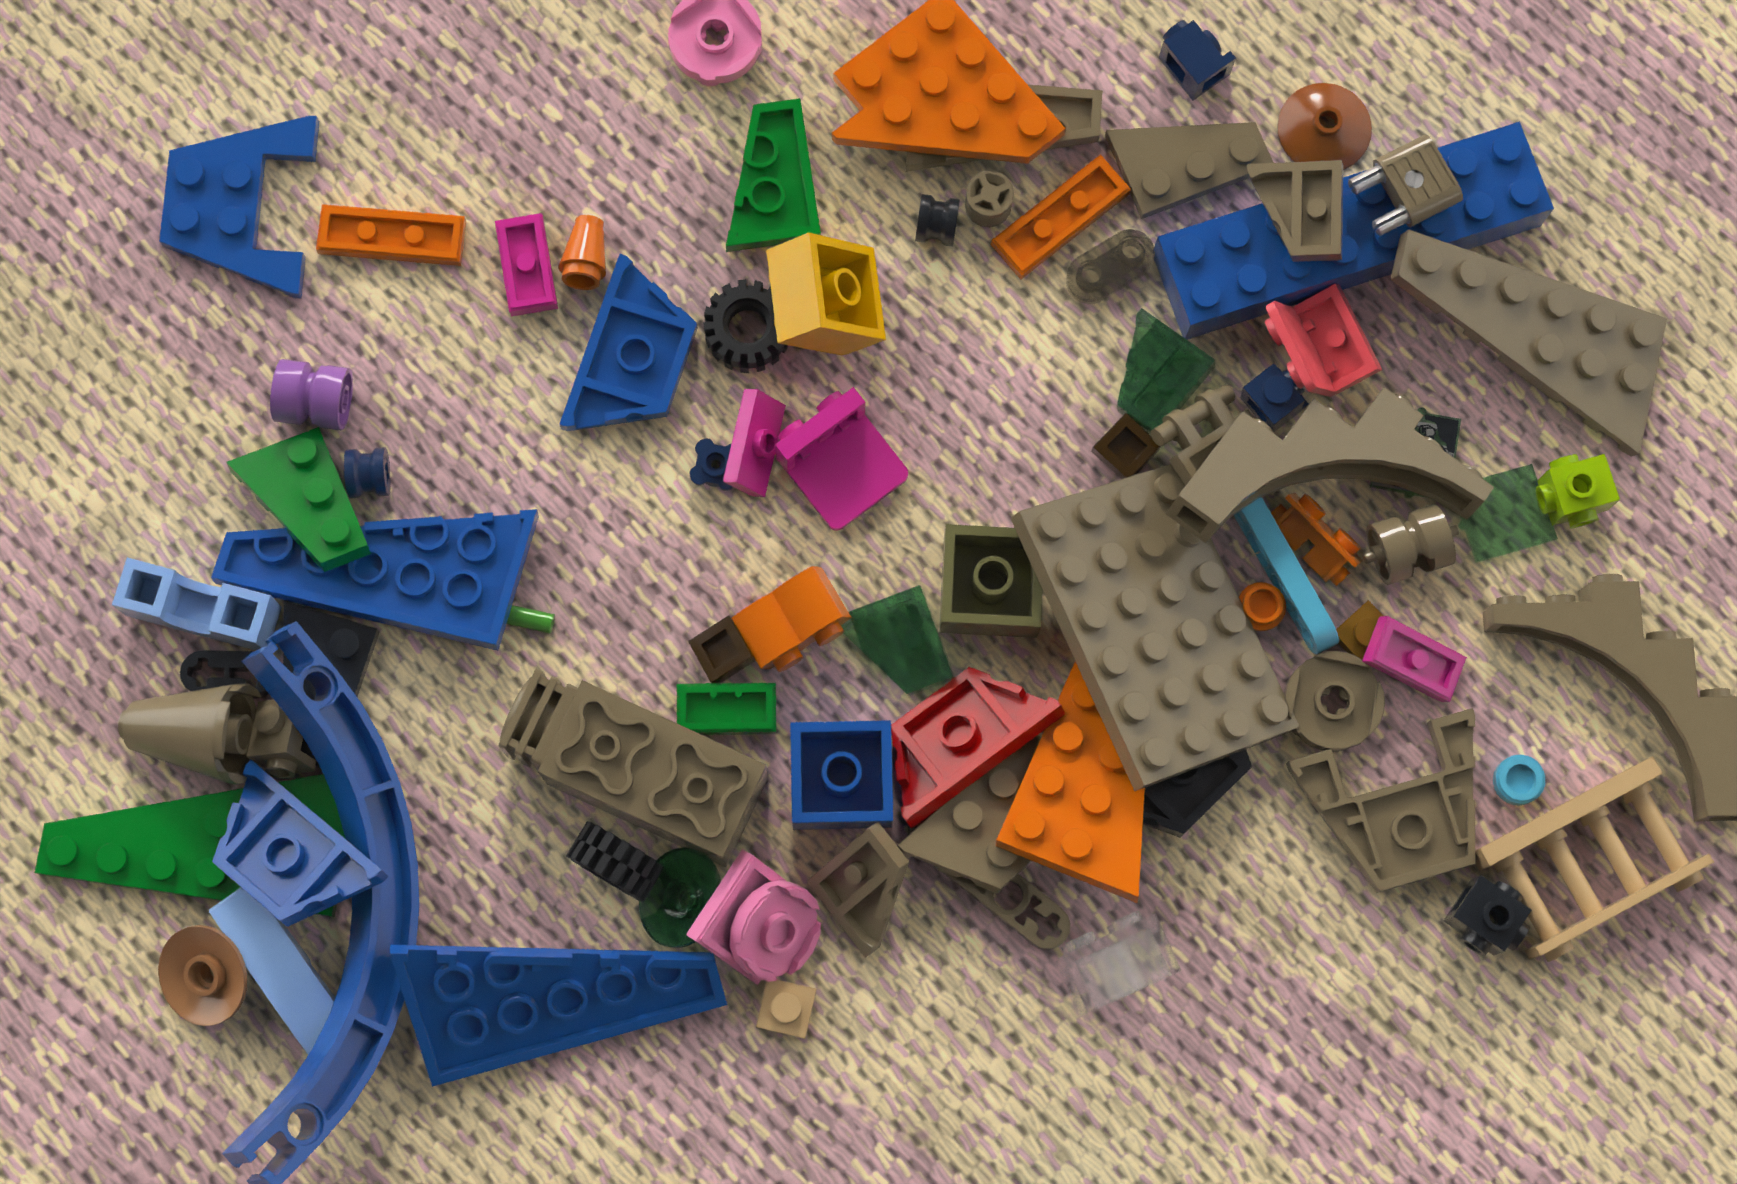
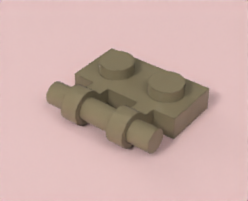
[1151,384,1254,486]

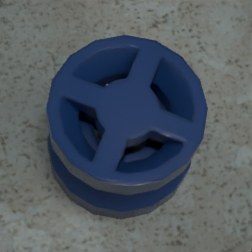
[344,447,391,498]

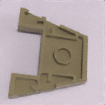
[1286,708,1475,893]

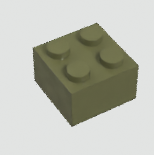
[939,524,1043,638]

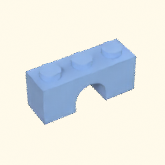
[112,557,282,651]

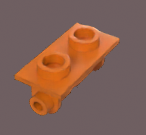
[1271,492,1363,586]

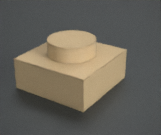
[756,980,817,1039]

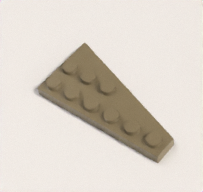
[1390,230,1667,457]

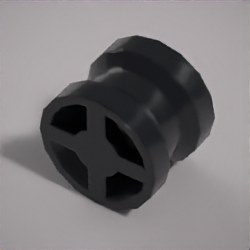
[915,194,960,247]

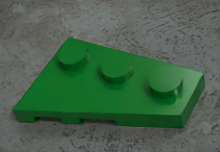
[726,98,821,252]
[226,427,371,572]

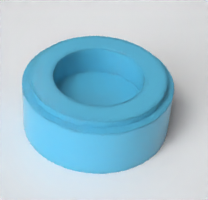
[1493,755,1545,806]

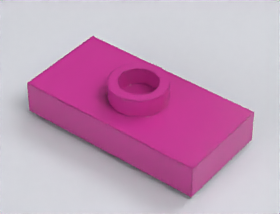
[495,213,558,317]
[723,389,786,497]
[1362,616,1467,702]

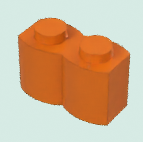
[731,566,852,672]

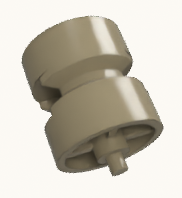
[1363,504,1459,585]

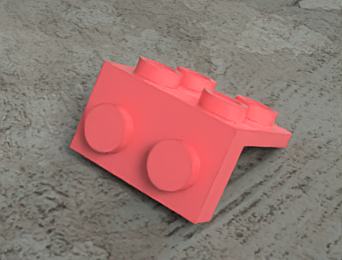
[1265,284,1382,397]

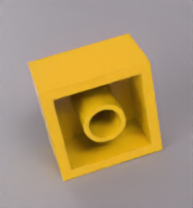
[766,233,886,355]

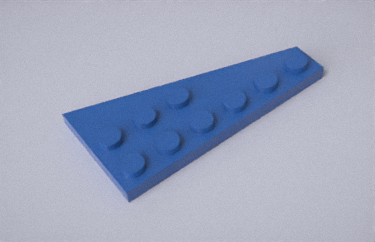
[211,509,539,651]

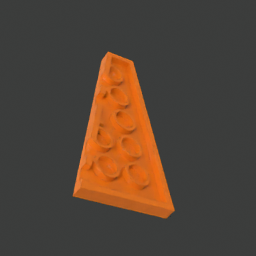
[996,661,1145,903]

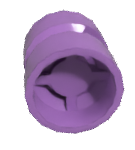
[270,359,353,431]

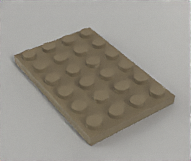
[1011,464,1300,791]

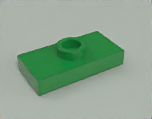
[677,683,777,735]

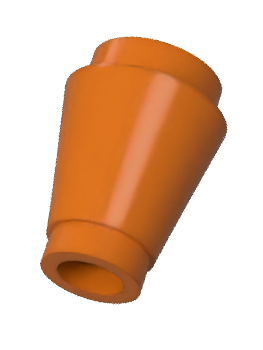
[558,215,606,290]

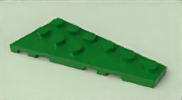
[34,774,346,917]

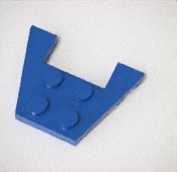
[159,115,319,299]

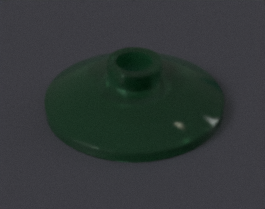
[639,847,721,948]

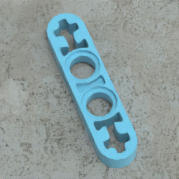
[1234,497,1339,655]

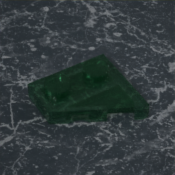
[1117,308,1215,435]
[841,585,955,696]

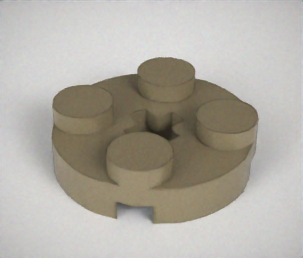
[1284,651,1385,752]

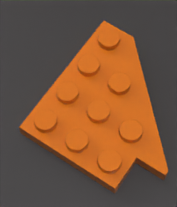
[832,0,1066,164]

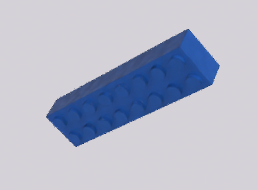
[1152,121,1554,341]

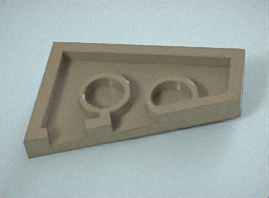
[1105,122,1274,219]

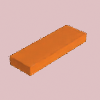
[990,154,1131,280]
[316,204,466,266]

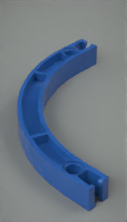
[222,621,420,1184]

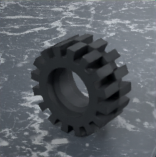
[703,279,788,373]
[566,821,665,903]

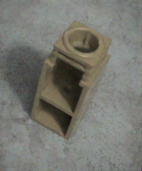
[498,669,769,867]

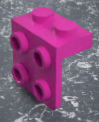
[775,387,908,531]

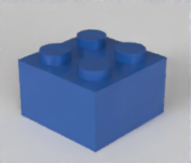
[790,720,893,830]

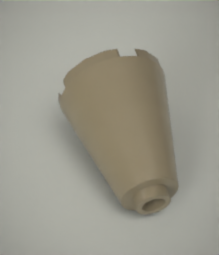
[118,684,261,784]

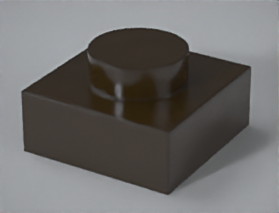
[1091,413,1161,479]
[688,615,756,683]

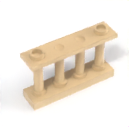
[1475,756,1714,962]

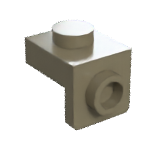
[246,700,317,779]

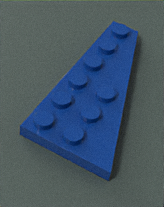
[390,945,727,1087]

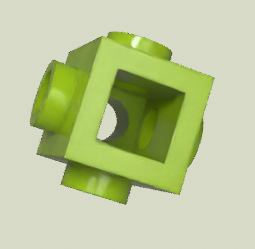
[1535,454,1620,529]

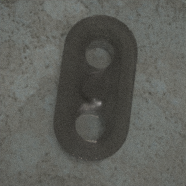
[1066,229,1155,304]

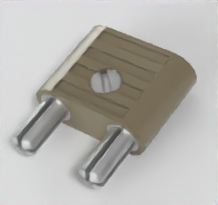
[1348,134,1463,236]

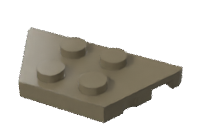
[898,733,1042,893]

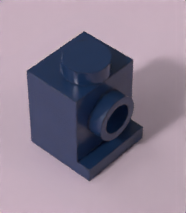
[1159,20,1236,101]
[1240,363,1309,433]

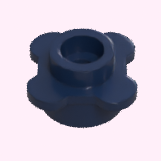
[689,438,734,491]

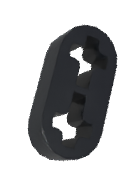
[180,650,269,699]

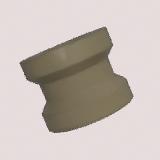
[965,170,1014,228]

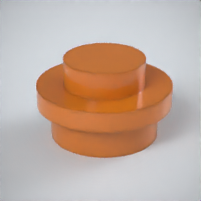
[1239,582,1286,631]

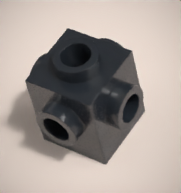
[1443,875,1532,956]

